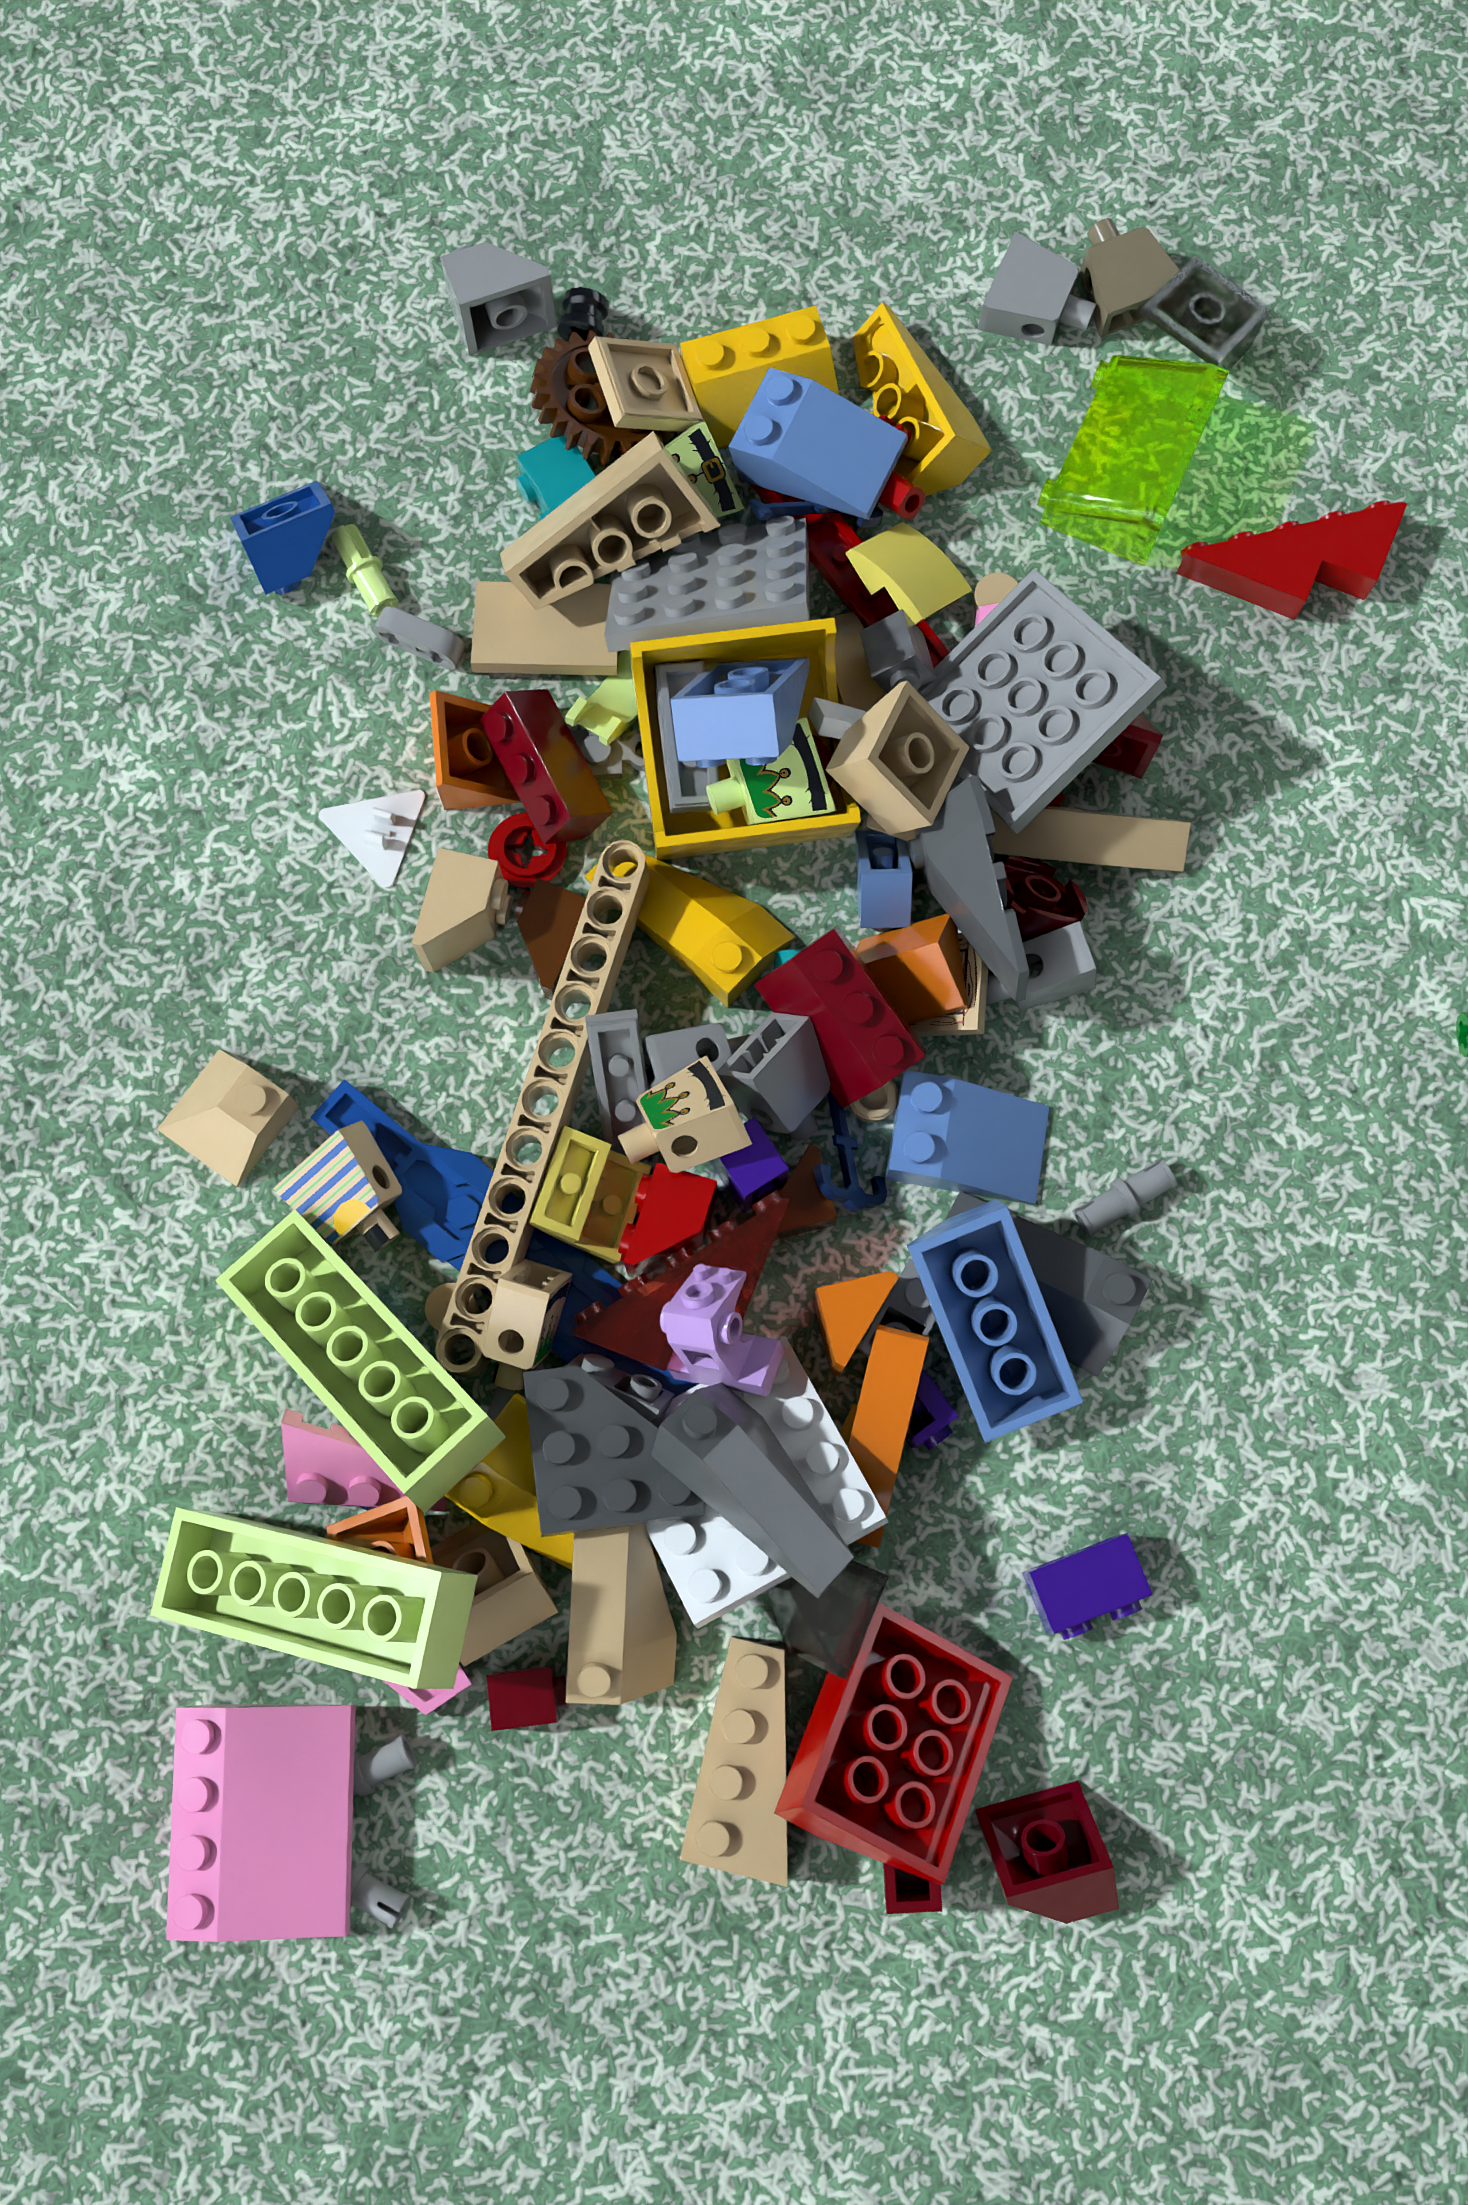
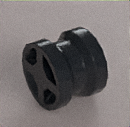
[557,287,609,342]

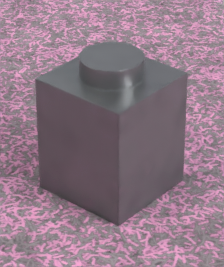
[859,609,937,694]

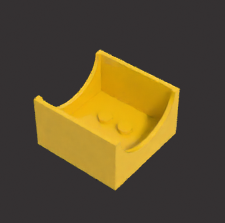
[630,617,861,860]

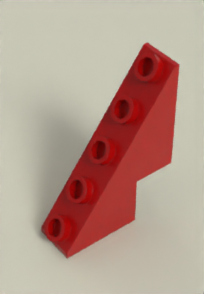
[1176,500,1407,620]

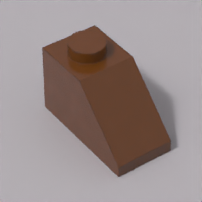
[514,878,586,1001]

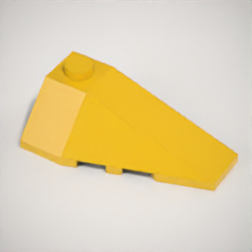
[852,302,992,496]
[584,854,795,1008]

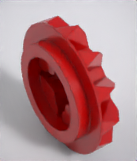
[488,812,567,891]

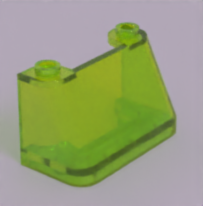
[1037,355,1230,566]

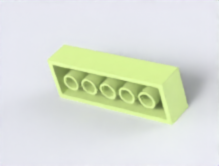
[215,1210,506,1513]
[150,1507,478,1689]

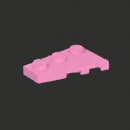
[281,1408,448,1511]

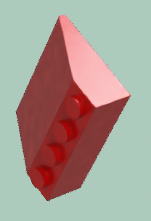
[774,1602,1013,1885]

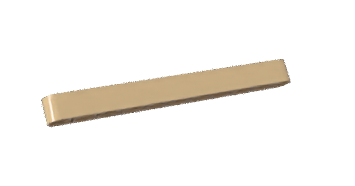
[435,840,650,1378]

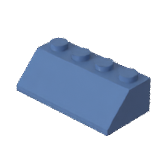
[907,1199,1084,1443]

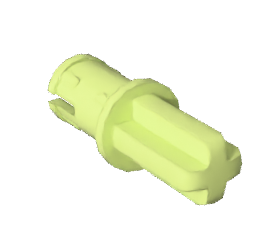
[332,524,399,617]

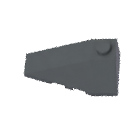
[908,775,1029,1002]
[945,1191,1153,1377]
[651,1382,854,1599]

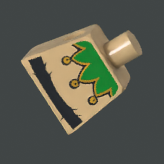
[618,1056,752,1173]
[482,1259,573,1390]

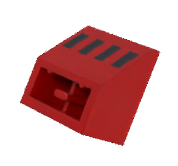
[618,1162,717,1279]

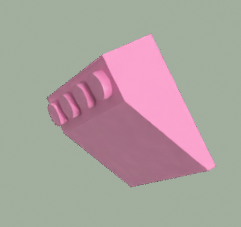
[166,1704,356,1942]

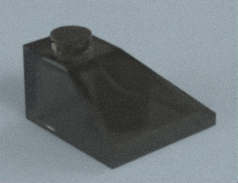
[1140,255,1270,375]
[767,1560,889,1680]

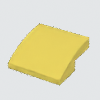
[845,522,972,625]
[528,1125,652,1264]

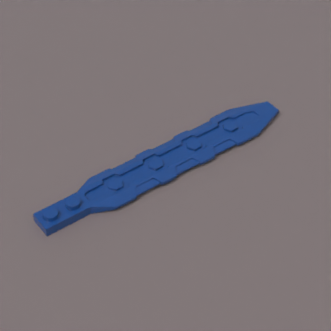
[311,1079,699,1398]

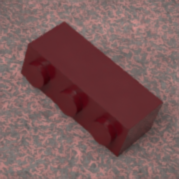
[479,689,613,845]

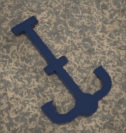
[749,499,883,528]
[813,1090,887,1213]

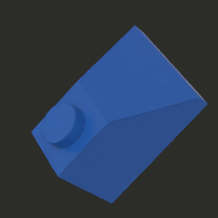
[230,480,335,595]

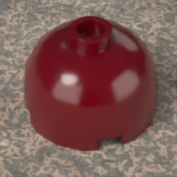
[1004,856,1088,943]

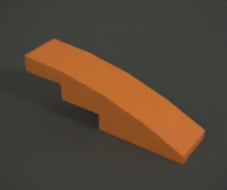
[848,1324,930,1548]

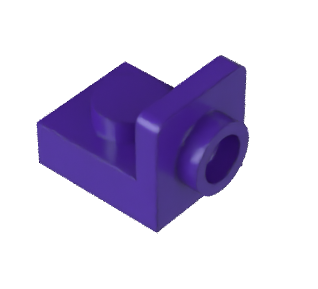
[905,1368,958,1450]

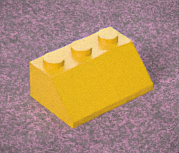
[680,305,839,450]

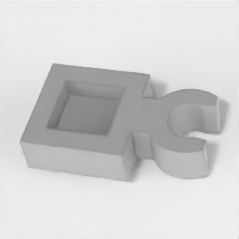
[571,730,645,780]

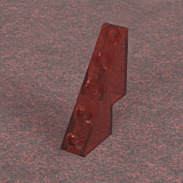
[572,1190,790,1372]

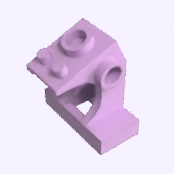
[660,1264,785,1397]

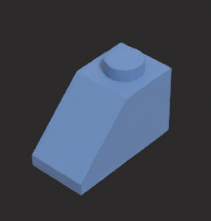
[855,830,912,932]

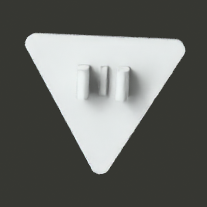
[319,789,425,888]

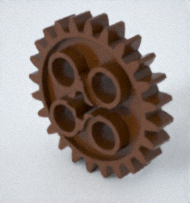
[529,330,677,466]

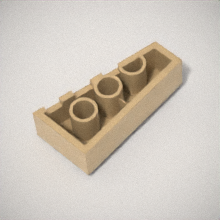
[500,431,720,610]
[680,1636,788,1887]

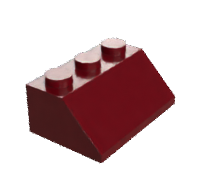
[754,925,926,1108]

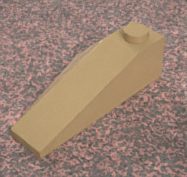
[566,1524,677,1705]

